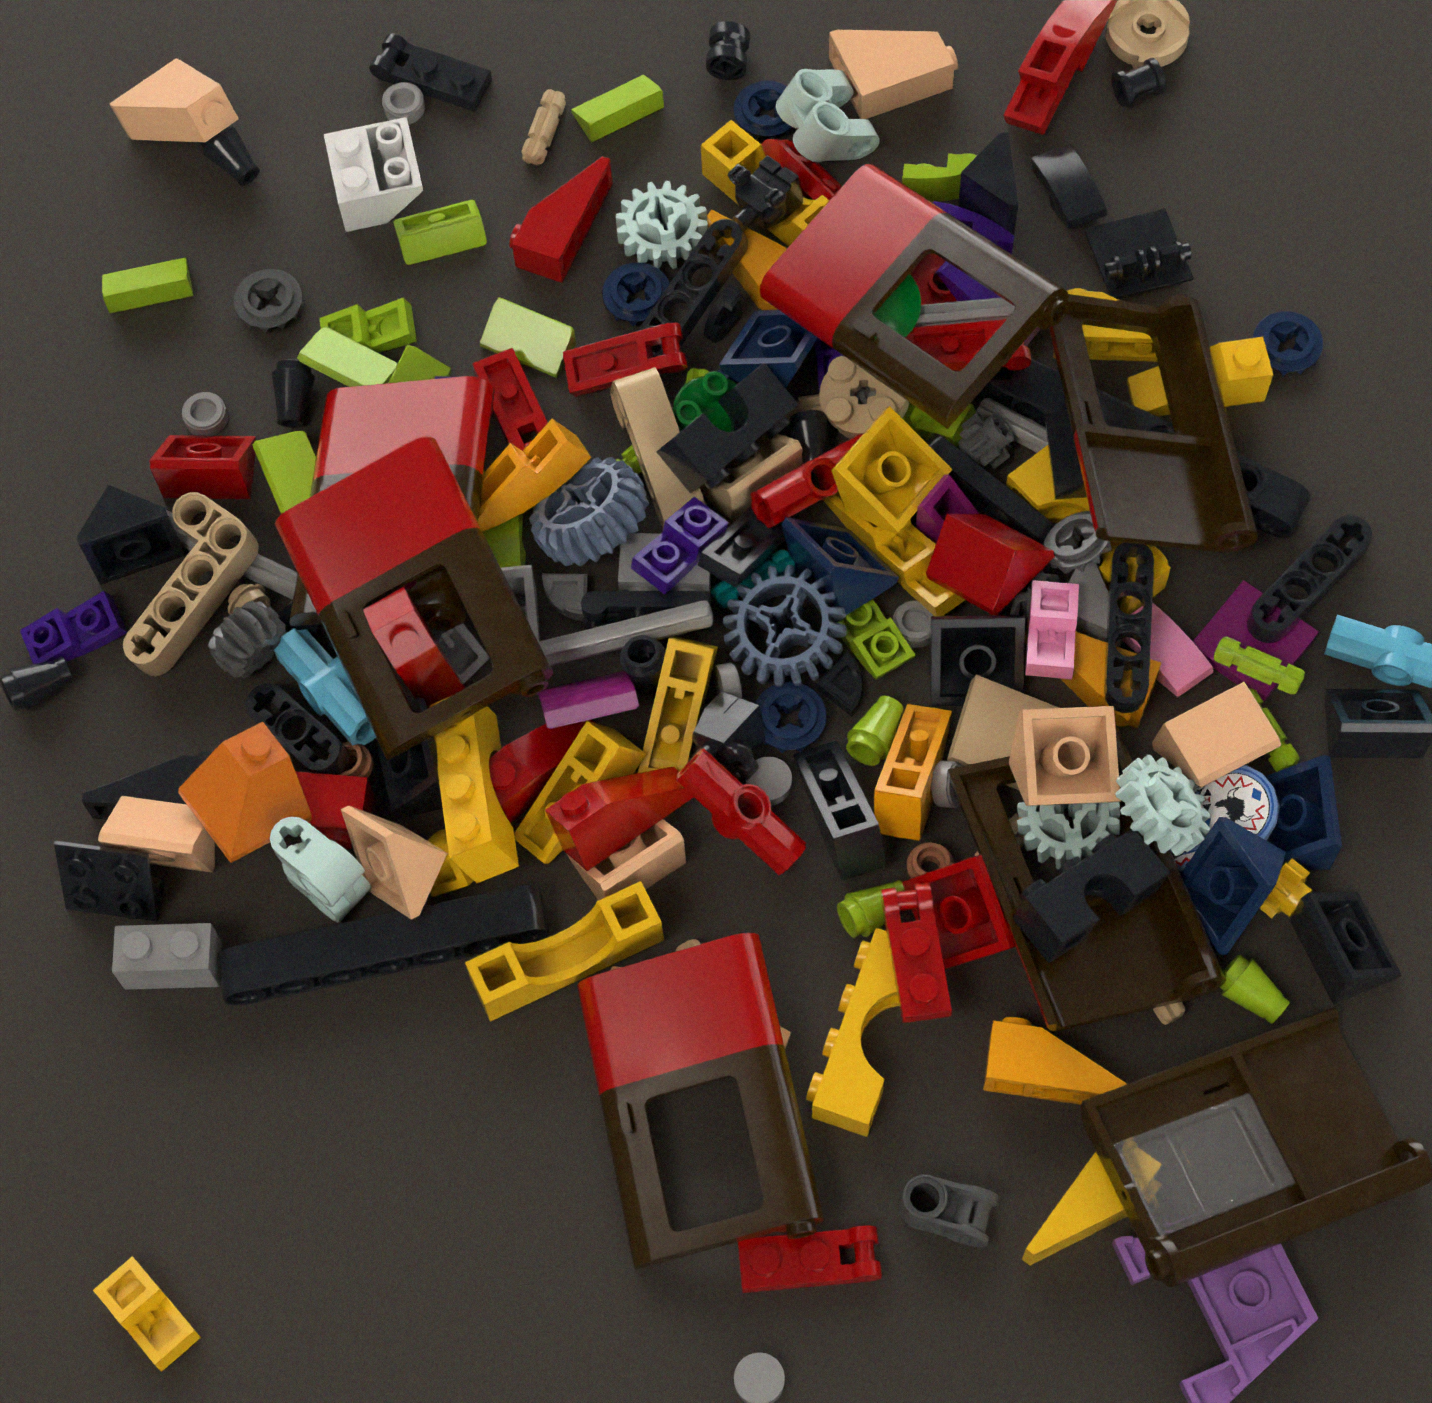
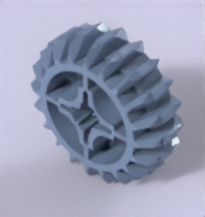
[529,457,649,566]
[723,564,847,687]

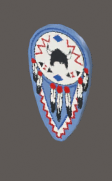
[1170,765,1279,873]

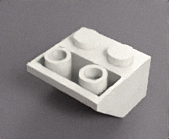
[324,117,423,232]

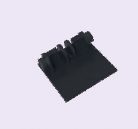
[1084,208,1194,299]
[54,841,164,921]

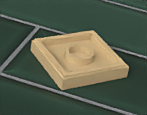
[947,675,1059,790]

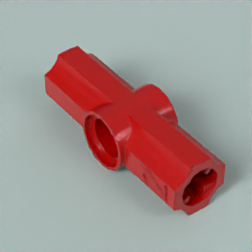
[750,433,863,528]
[676,748,807,875]

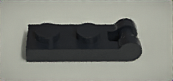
[369,33,492,112]
[698,507,800,588]
[581,591,710,633]

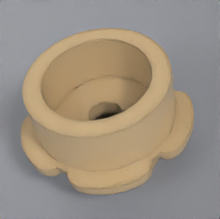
[228,584,270,615]

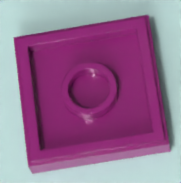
[1193,580,1319,704]
[538,671,639,729]

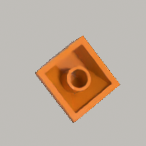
[178,722,312,863]

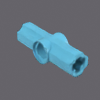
[1324,615,1432,688]
[274,628,376,746]

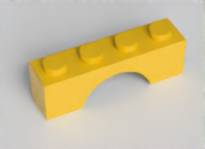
[701,120,829,247]
[1006,445,1171,614]
[429,697,519,883]
[465,881,664,1022]
[806,928,899,1137]

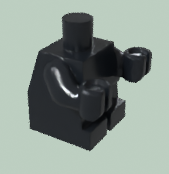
[728,155,804,230]
[691,691,765,781]

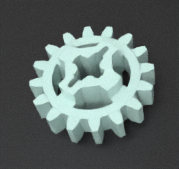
[616,181,708,269]
[1115,755,1210,856]
[1017,802,1120,869]

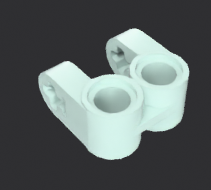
[776,69,880,162]
[270,817,371,923]

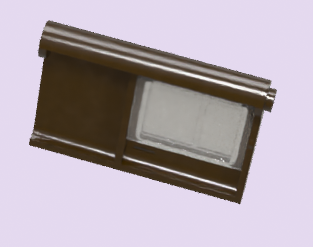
[1081,1007,1432,1288]

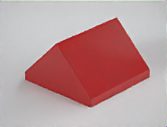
[149,435,256,499]
[926,514,1055,615]
[902,854,1015,969]

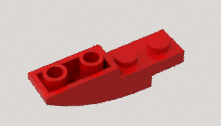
[1003,0,1117,135]

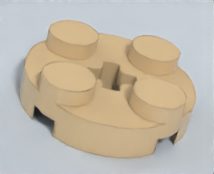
[1105,0,1190,69]
[819,356,909,438]

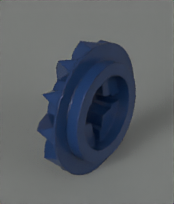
[734,81,792,140]
[602,263,670,327]
[1252,311,1323,377]
[755,682,826,753]

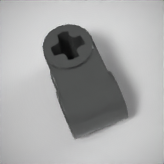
[899,1174,999,1247]

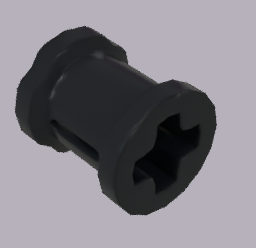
[1111,57,1166,107]

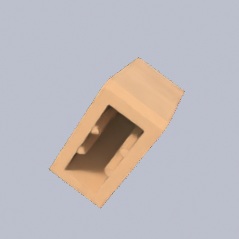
[829,30,958,119]
[110,58,239,142]

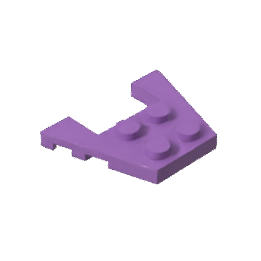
[1112,1232,1318,1403]

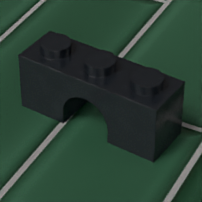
[656,363,798,494]
[1012,829,1171,963]

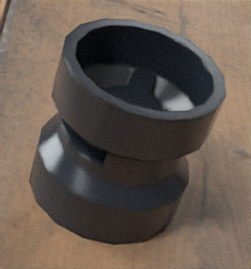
[706,21,750,80]

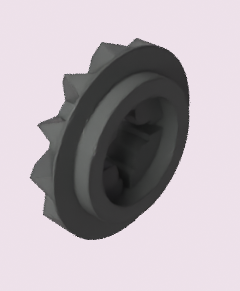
[234,269,304,333]
[1044,511,1112,574]

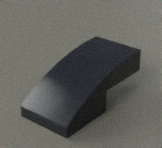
[1031,144,1107,229]

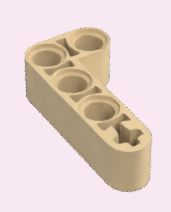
[610,367,706,530]
[123,492,259,676]

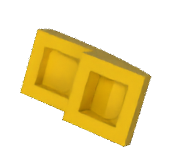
[93,1256,201,1372]

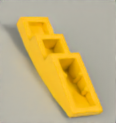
[823,491,965,616]

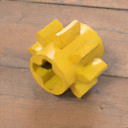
[1259,859,1313,918]

